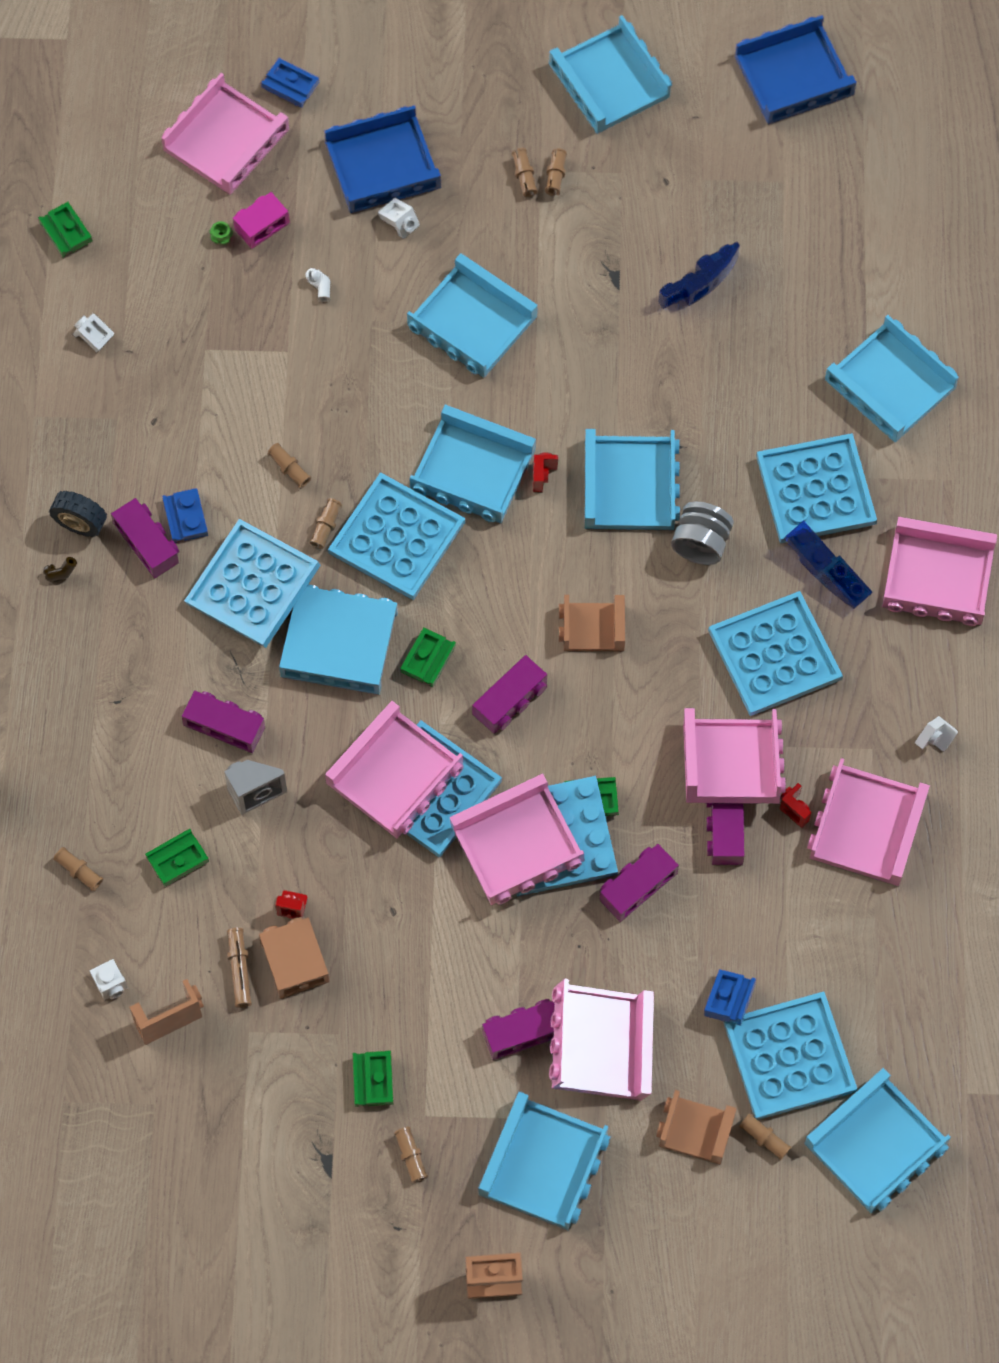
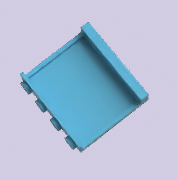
[549,15,672,134]
[407,253,538,378]
[825,315,959,443]
[410,405,536,523]
[585,429,680,530]
[279,585,398,695]
[804,1068,951,1214]
[479,1092,611,1230]

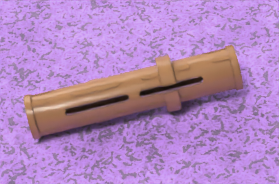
[227,928,252,1008]

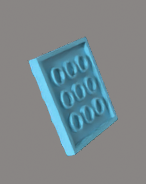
[756,433,877,544]
[328,472,465,600]
[184,519,321,648]
[708,591,843,716]
[406,720,502,858]
[516,776,618,896]
[723,992,857,1120]

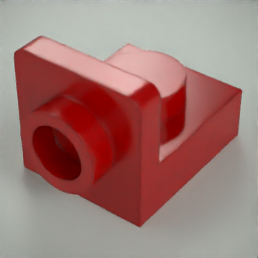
[533,452,558,492]
[779,783,811,828]
[275,890,308,919]

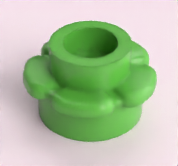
[209,221,233,244]

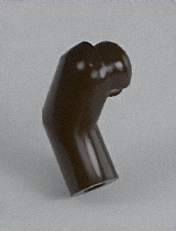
[43,557,77,582]

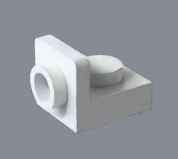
[378,198,420,239]
[72,313,115,352]
[915,716,958,751]
[90,959,128,1000]

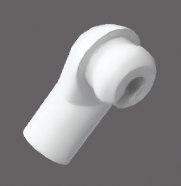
[306,268,330,302]

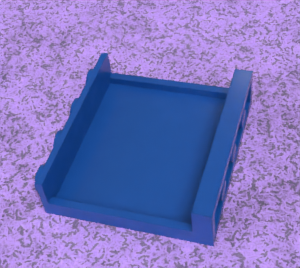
[735,15,857,124]
[324,105,441,213]

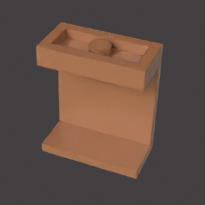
[559,595,625,651]
[259,917,330,998]
[129,979,204,1045]
[656,1090,737,1165]
[466,1253,523,1299]

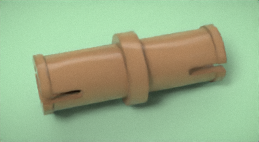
[512,148,538,197]
[545,148,567,196]
[267,443,311,489]
[309,498,342,549]
[53,847,104,891]
[739,1113,791,1160]
[394,1127,428,1183]

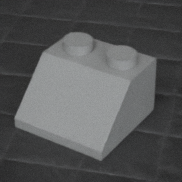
[224,760,287,815]

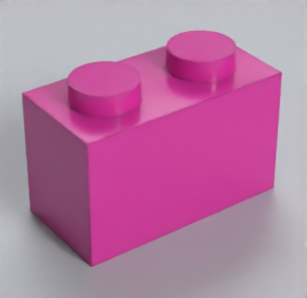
[233,192,290,249]

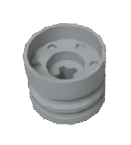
[671,501,734,565]

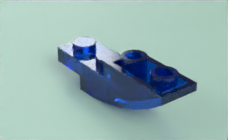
[658,241,740,309]
[784,520,873,609]

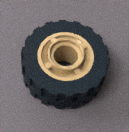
[49,490,107,537]

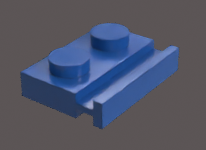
[261,58,319,108]
[162,488,208,543]
[704,969,756,1026]

